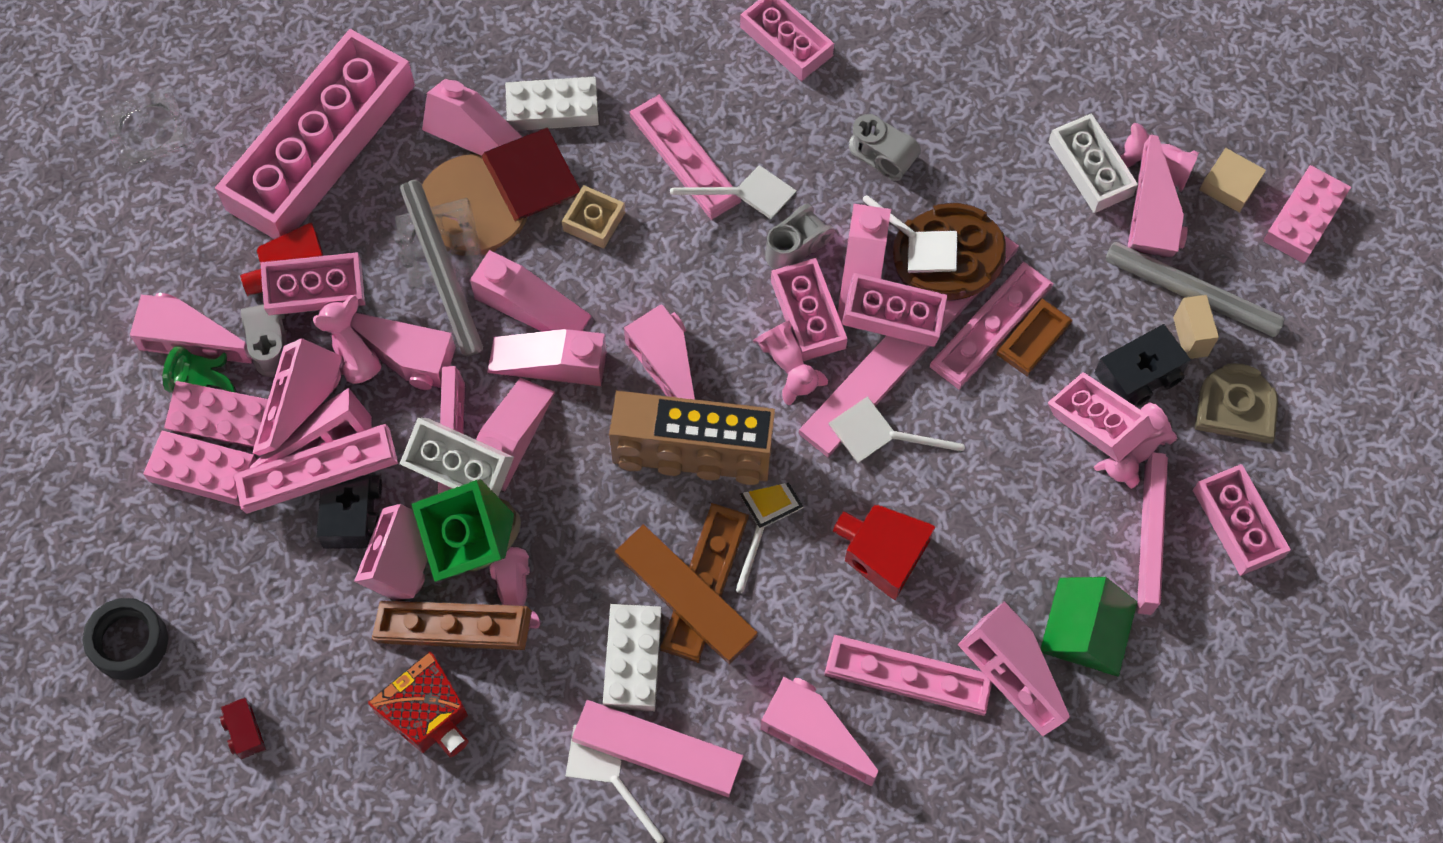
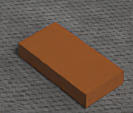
[997,298,1073,377]

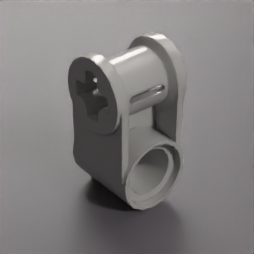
[849,114,921,181]
[765,203,835,270]
[241,304,287,377]

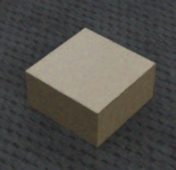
[1200,148,1266,213]
[562,185,625,249]
[1173,295,1219,359]

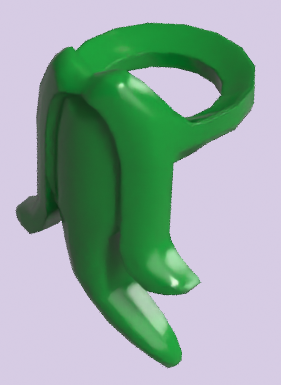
[162,346,237,393]

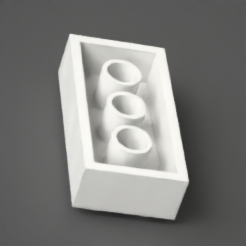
[505,77,599,131]
[1049,113,1138,213]
[400,418,514,496]
[603,604,662,712]

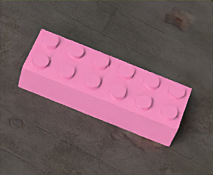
[215,29,415,239]

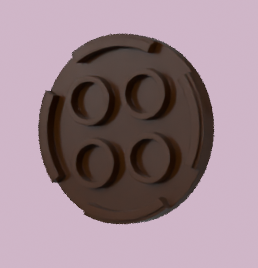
[893,203,1006,301]

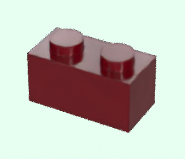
[219,697,266,760]

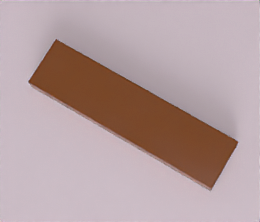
[660,503,749,663]
[615,524,758,665]
[371,601,532,650]

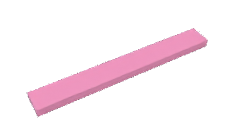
[799,235,1019,458]

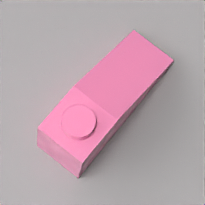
[422,79,522,156]
[1128,135,1188,258]
[837,204,891,323]
[470,250,591,332]
[130,293,252,364]
[624,304,695,399]
[350,313,456,390]
[487,329,607,386]
[252,338,342,456]
[476,378,555,492]
[250,388,372,468]
[958,601,1070,736]
[760,677,878,786]

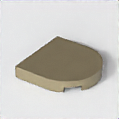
[1195,363,1278,444]

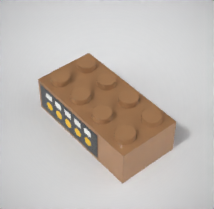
[609,390,775,485]

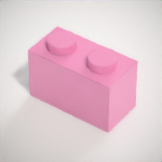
[354,504,428,601]

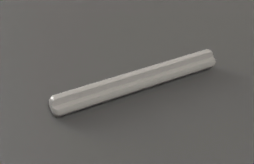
[400,180,483,357]
[1105,242,1284,337]

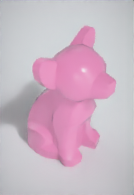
[1120,123,1199,192]
[313,295,382,384]
[753,320,828,405]
[1094,403,1177,489]
[489,547,540,629]

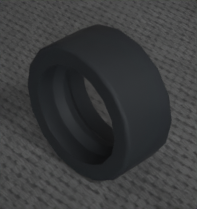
[82,598,169,680]

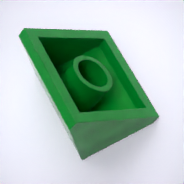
[411,479,515,582]
[1040,577,1138,677]

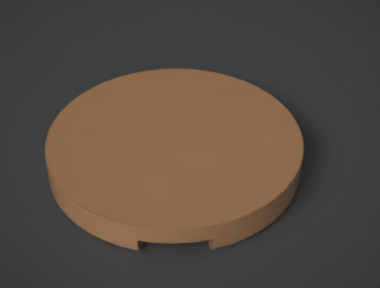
[422,154,527,256]

